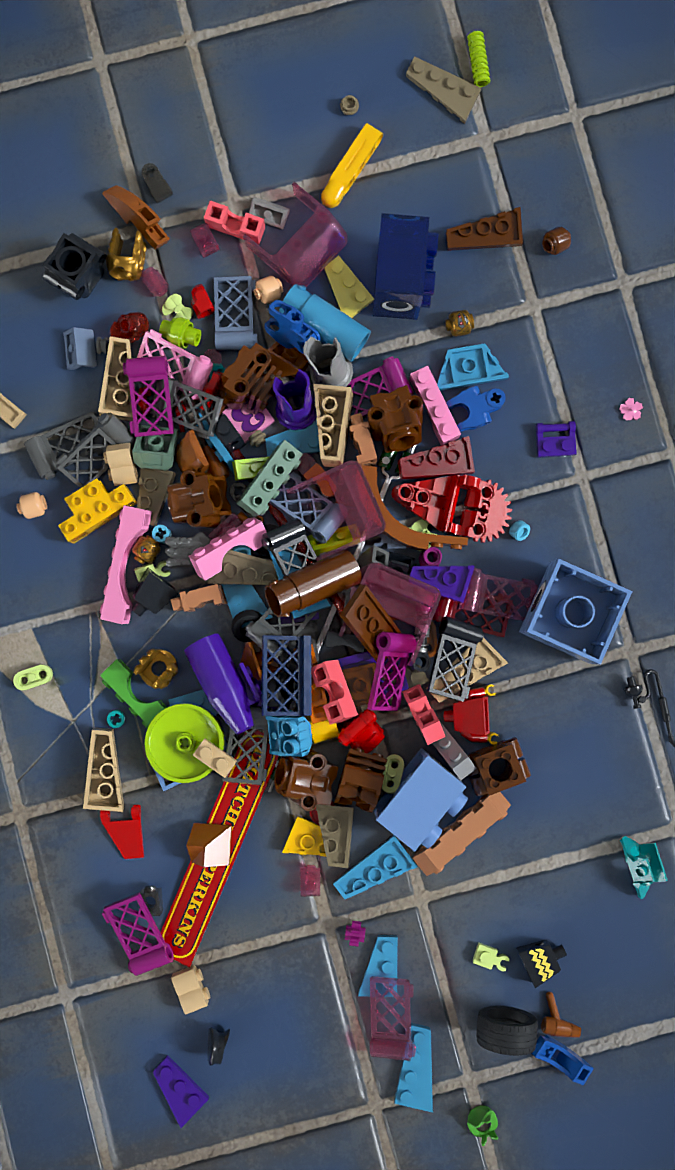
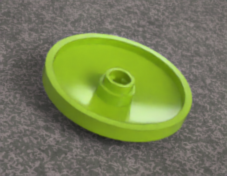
[145,703,224,783]

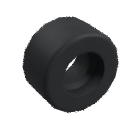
[260,672,295,707]

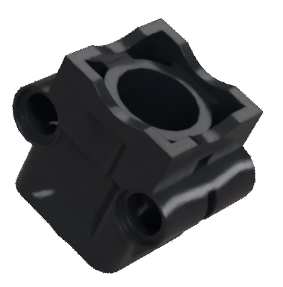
[43,233,106,300]

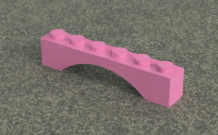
[100,505,152,624]

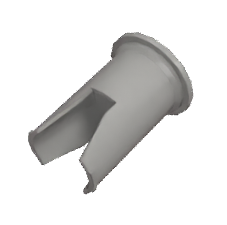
[303,337,353,387]

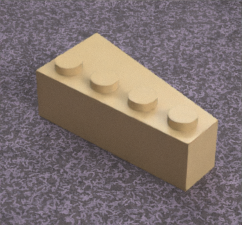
[98,336,137,421]
[313,384,354,468]
[83,728,124,812]

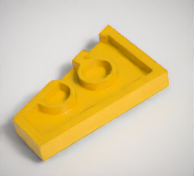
[282,816,326,857]

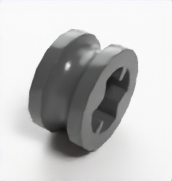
[96,337,109,355]

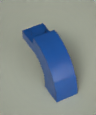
[531,1035,594,1085]

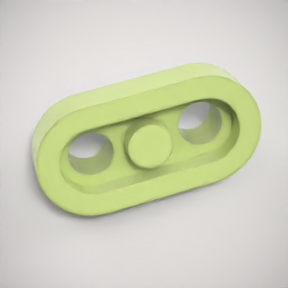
[13,665,53,690]
[382,754,404,794]

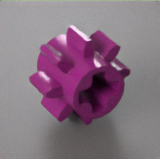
[345,920,366,947]

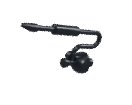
[623,669,675,747]

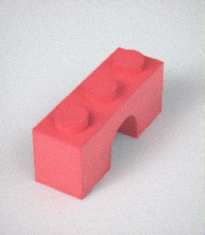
[204,201,265,245]
[311,660,358,725]
[402,684,446,745]

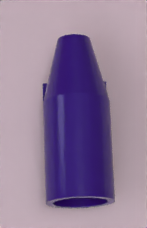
[184,634,262,735]

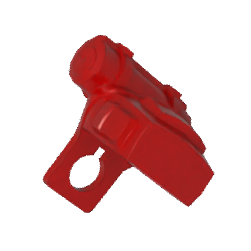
[337,709,385,753]

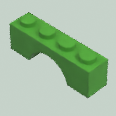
[100,659,168,729]

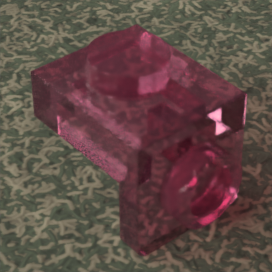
[190,223,220,258]
[300,865,320,897]

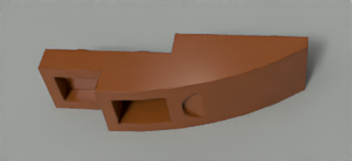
[102,185,170,250]

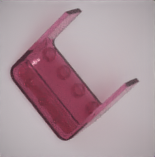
[243,182,348,287]
[286,460,386,561]
[339,563,441,666]

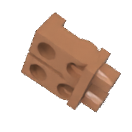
[349,413,377,466]
[171,584,227,612]

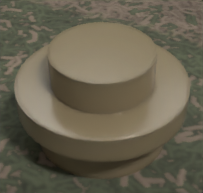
[340,95,359,115]
[248,430,267,447]

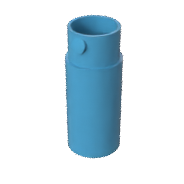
[279,284,371,362]

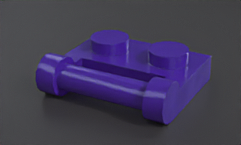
[536,421,577,458]

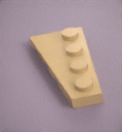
[426,637,508,703]

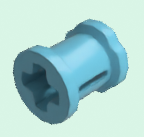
[152,525,172,544]

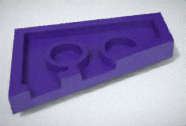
[407,566,475,603]
[153,1055,209,1128]

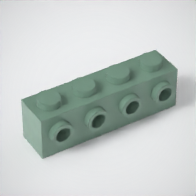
[236,440,303,517]

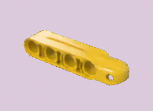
[321,123,383,208]

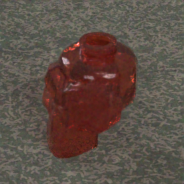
[110,312,149,343]

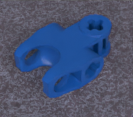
[264,300,321,354]
[446,386,506,432]

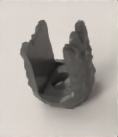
[165,532,211,569]

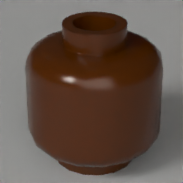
[542,227,571,255]

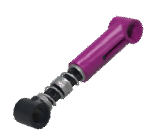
[407,547,442,673]

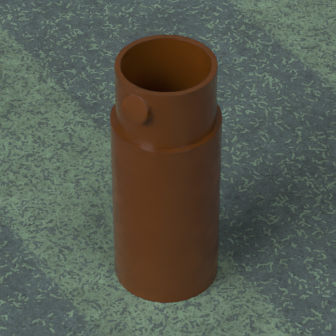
[264,550,361,617]

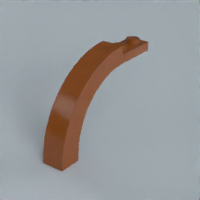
[357,465,468,551]

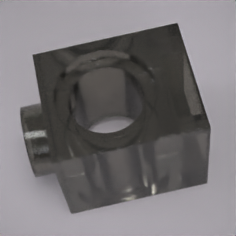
[140,885,163,917]

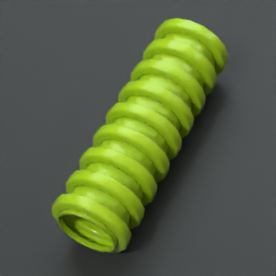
[467,31,491,87]

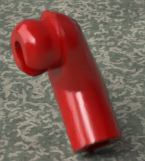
[137,386,152,414]

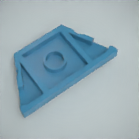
[437,343,509,391]

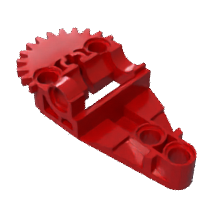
[391,475,512,543]

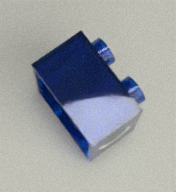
[373,213,439,320]

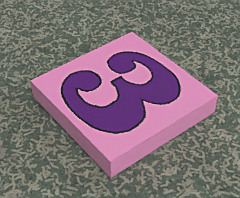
[222,398,275,443]

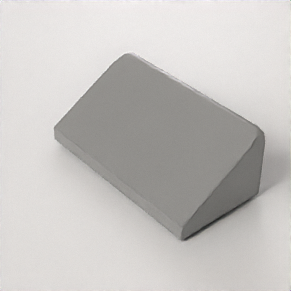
[249,197,290,229]

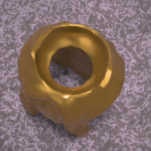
[106,228,147,282]
[134,649,179,689]

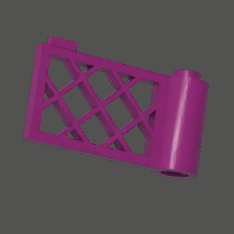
[123,355,174,437]
[346,356,414,421]
[367,632,416,711]
[102,892,174,976]

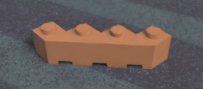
[412,792,511,876]

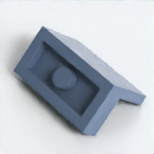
[63,327,97,370]

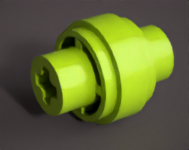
[159,317,201,349]

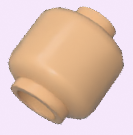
[254,276,283,304]
[17,492,47,519]

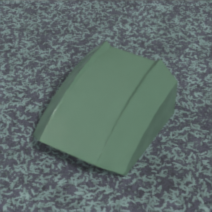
[132,425,178,471]

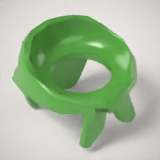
[467,1106,498,1146]

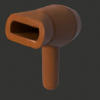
[202,445,230,478]
[541,991,581,1037]

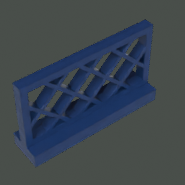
[262,635,312,716]

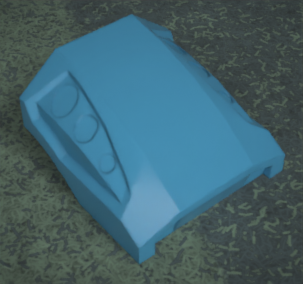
[266,716,312,757]

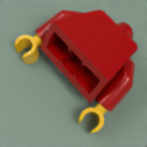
[444,684,498,745]

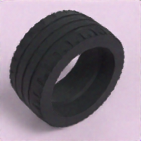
[476,1006,538,1056]

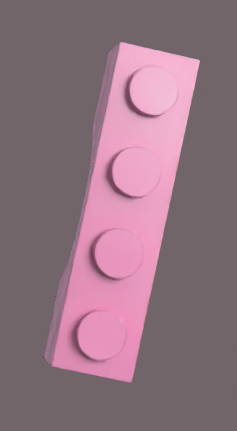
[409,366,461,446]
[188,517,266,581]

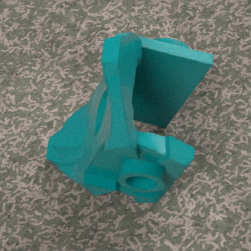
[620,836,668,899]

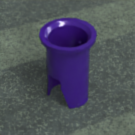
[272,369,317,431]

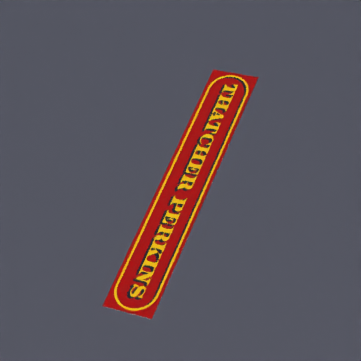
[157,729,279,968]

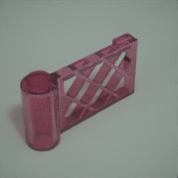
[459,568,538,621]
[370,976,416,1061]

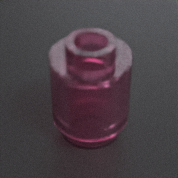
[141,267,169,297]

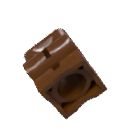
[368,385,423,453]
[167,470,232,527]
[274,749,339,811]

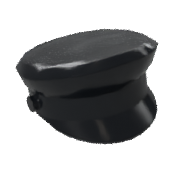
[207,1027,230,1066]

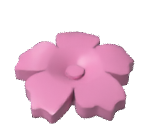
[619,398,643,421]

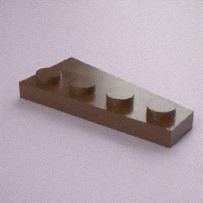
[446,207,523,251]

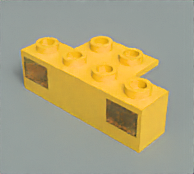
[58,478,137,544]

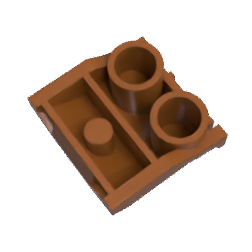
[174,430,209,473]

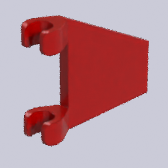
[100,805,144,859]

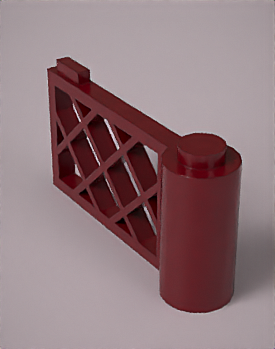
[430,589,513,638]

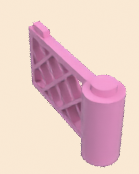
[137,329,213,400]

